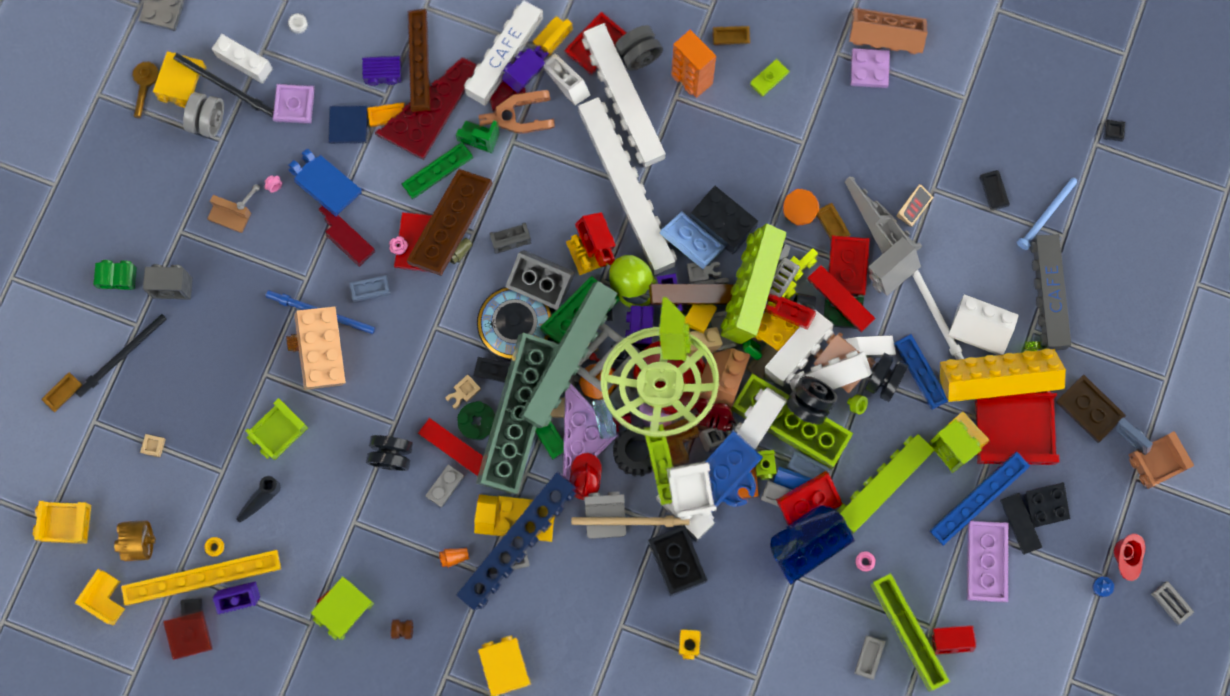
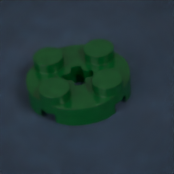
[457,401,495,441]

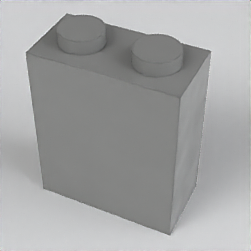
[868,237,921,296]

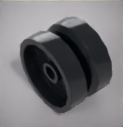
[865,352,909,402]
[786,376,838,425]
[366,435,413,471]

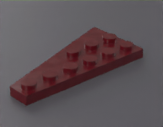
[375,57,477,160]

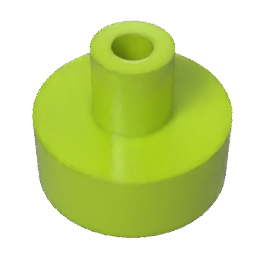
[847,394,868,415]

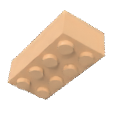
[294,307,346,390]

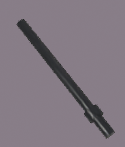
[173,53,274,117]
[75,314,167,397]

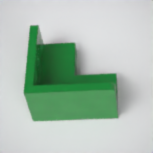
[456,120,500,153]

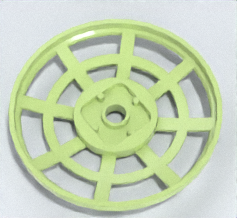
[601,327,719,436]

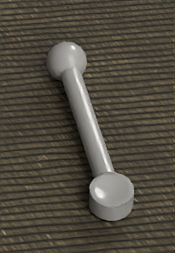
[237,184,260,209]

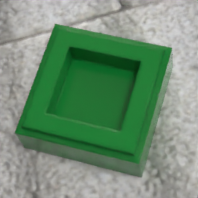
[743,339,762,361]

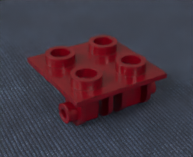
[695,398,736,432]

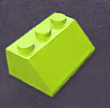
[659,297,691,360]

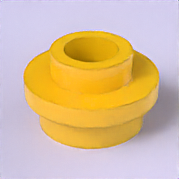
[204,537,225,557]

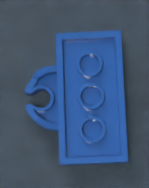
[705,431,763,513]

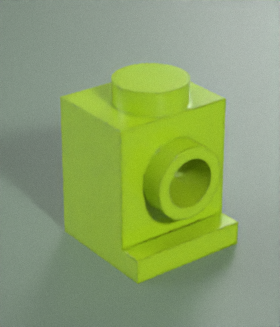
[755,450,777,480]

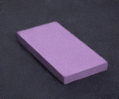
[967,521,1008,602]

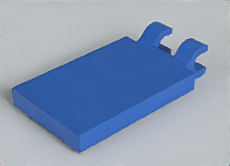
[288,149,362,217]

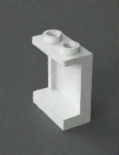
[667,461,716,520]

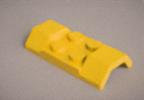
[474,494,555,542]

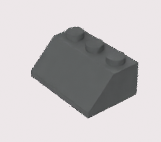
[505,250,575,310]

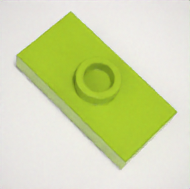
[750,59,789,97]

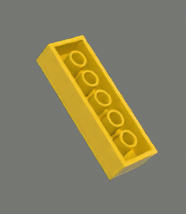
[940,349,1066,402]

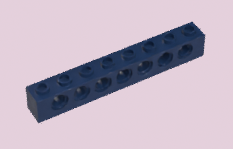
[456,472,577,610]

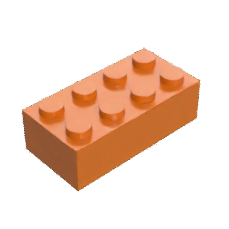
[671,29,716,98]

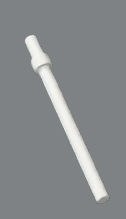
[912,270,964,360]

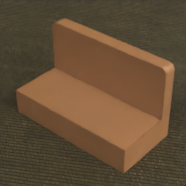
[208,195,251,233]

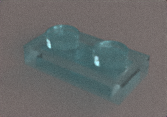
[592,399,616,439]

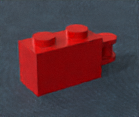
[575,212,616,267]

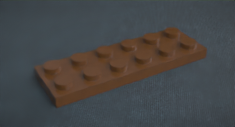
[407,169,493,276]

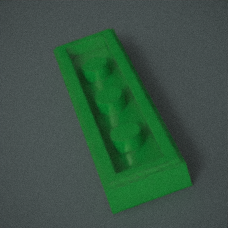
[401,142,473,200]

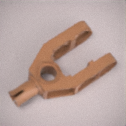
[478,90,555,134]

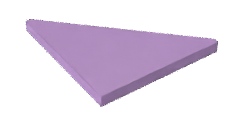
[563,384,619,480]

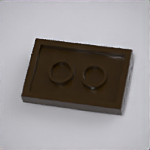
[1056,375,1126,443]

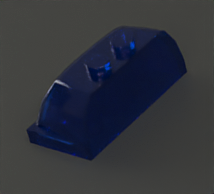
[770,505,855,585]

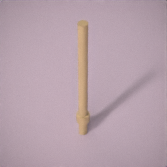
[571,515,690,527]

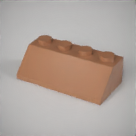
[849,8,927,54]

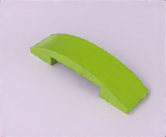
[644,424,673,505]

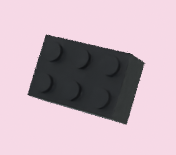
[690,186,758,255]
[648,525,708,597]

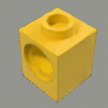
[679,630,701,660]

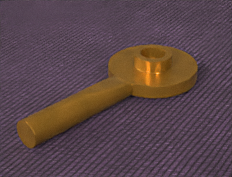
[132,62,159,118]

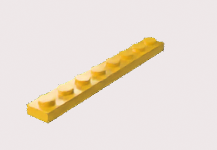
[121,550,282,606]

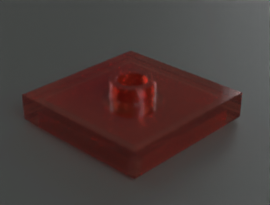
[163,611,213,660]

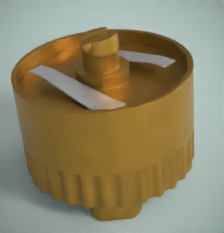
[114,520,156,561]

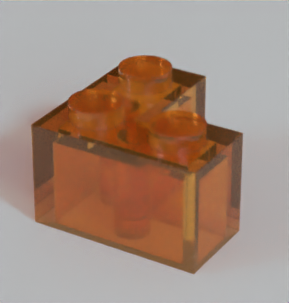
[664,418,700,467]

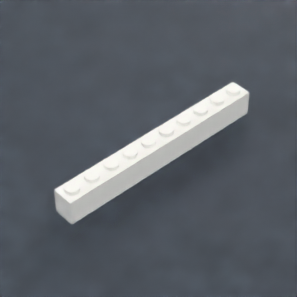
[578,97,677,275]

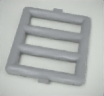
[577,323,641,392]

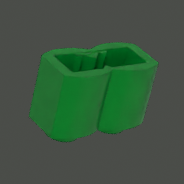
[93,260,137,290]

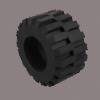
[613,425,653,477]

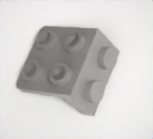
[585,492,626,539]

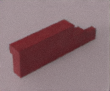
[319,206,375,267]

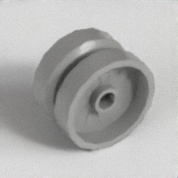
[183,92,224,138]

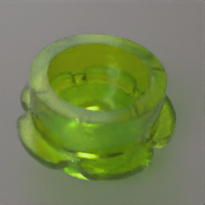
[1023,341,1043,351]

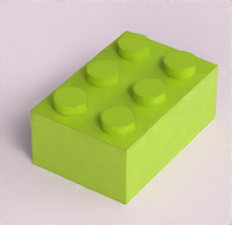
[928,419,982,473]

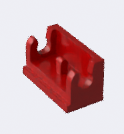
[931,625,976,655]

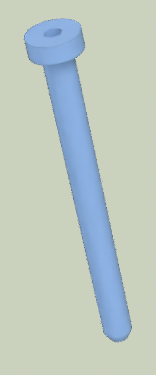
[1017,178,1077,250]

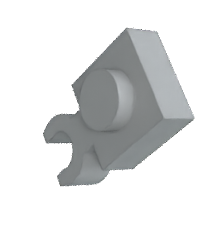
[687,262,721,283]

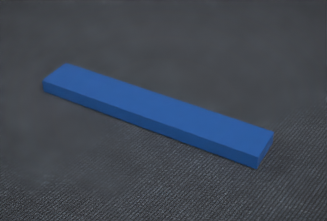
[929,452,1030,546]

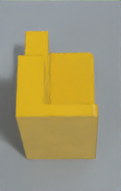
[75,569,125,625]

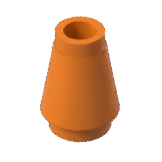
[439,548,469,568]

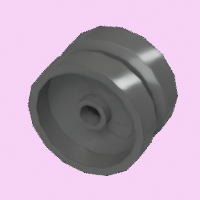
[615,25,663,71]

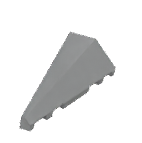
[845,177,922,254]

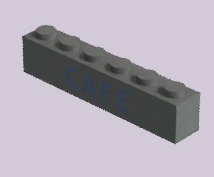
[1030,234,1071,350]

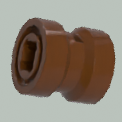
[391,619,413,640]

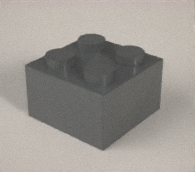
[143,264,193,300]

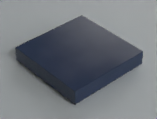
[329,106,368,144]

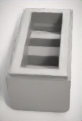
[769,257,800,297]
[699,419,738,452]

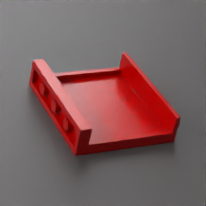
[975,391,1060,465]

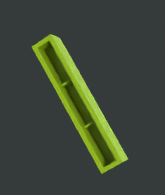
[835,434,935,535]
[870,573,950,692]

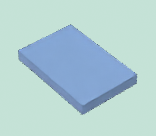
[660,211,725,269]

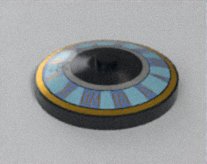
[477,287,552,361]

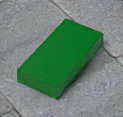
[535,421,564,460]

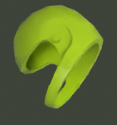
[609,255,656,308]

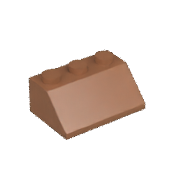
[698,348,750,409]

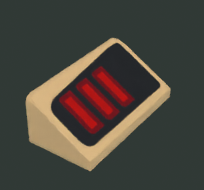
[896,184,934,227]

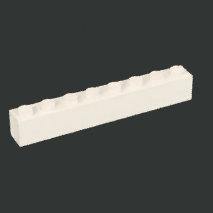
[582,23,666,168]

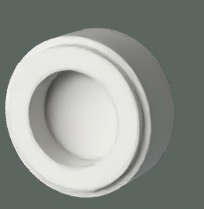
[288,14,308,33]

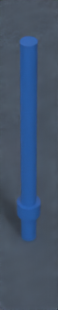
[266,290,375,334]

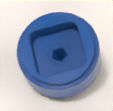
[1093,577,1114,597]

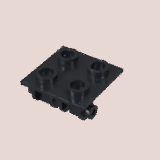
[1024,482,1070,528]

